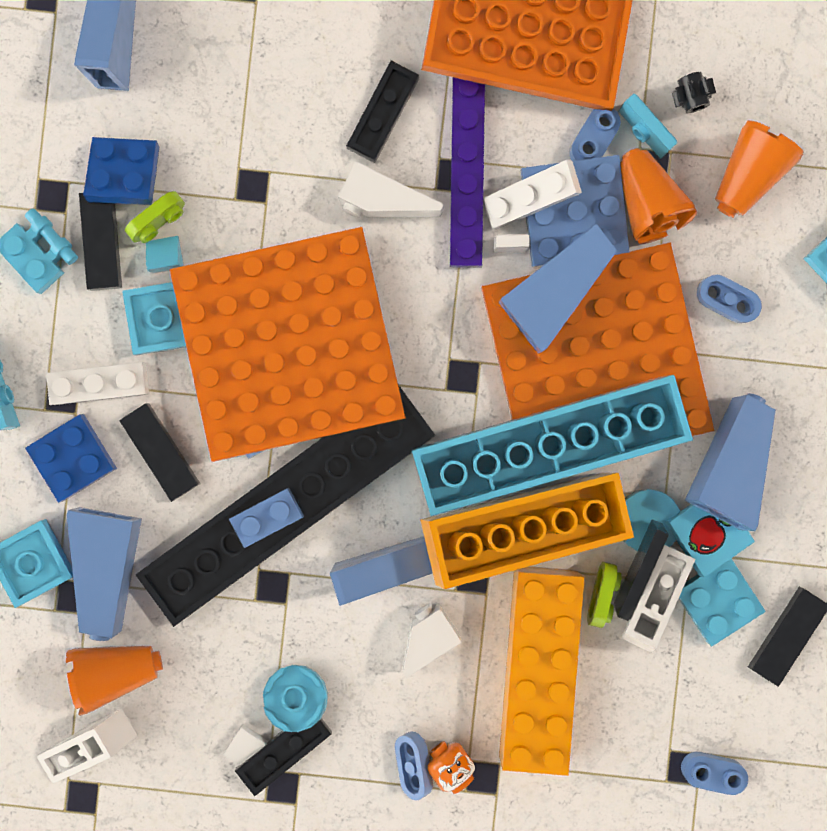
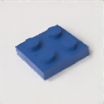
[83,137,160,205]
[25,414,117,503]

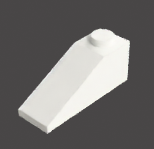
[338,161,444,218]
[622,545,696,653]
[37,708,138,784]

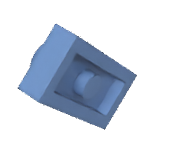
[229,488,304,548]

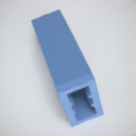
[74,0,136,91]
[498,224,617,354]
[685,393,776,531]
[67,507,142,641]
[330,536,433,606]

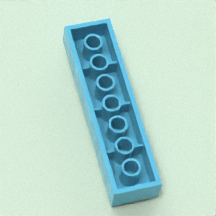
[412,375,693,516]

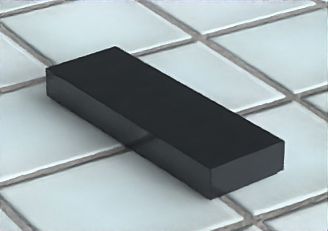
[346,60,419,163]
[79,193,122,291]
[119,403,201,502]
[613,520,669,621]
[748,586,827,687]
[235,718,332,797]

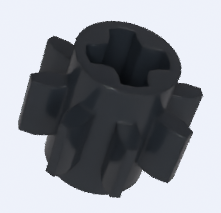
[672,72,716,113]

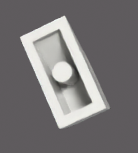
[403,603,462,678]

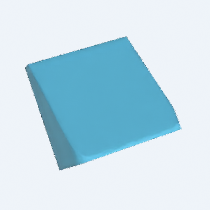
[146,236,184,273]

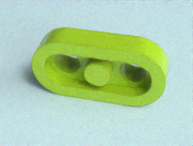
[125,191,185,243]
[587,562,622,628]

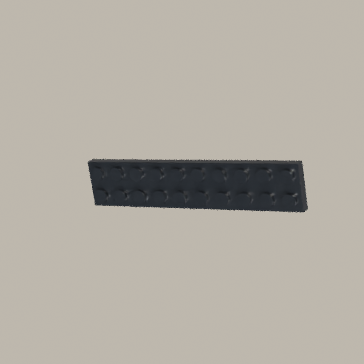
[135,384,435,627]

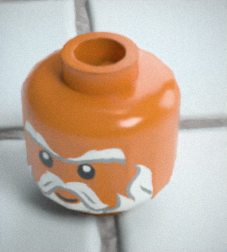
[427,741,475,794]

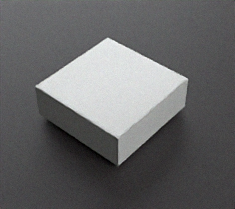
[494,234,529,252]
[223,724,268,765]

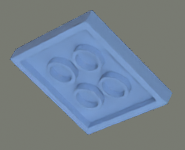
[520,155,629,267]

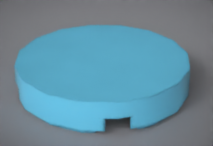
[623,489,680,551]
[263,665,328,732]

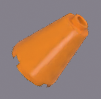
[715,120,804,218]
[620,148,697,244]
[66,646,163,716]

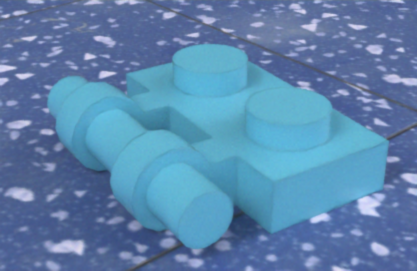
[0,208,78,294]

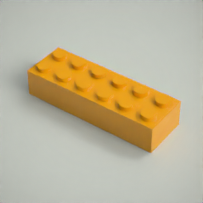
[420,473,634,589]
[499,567,584,776]

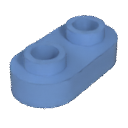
[569,109,621,161]
[697,275,762,324]
[395,731,433,801]
[681,751,748,795]

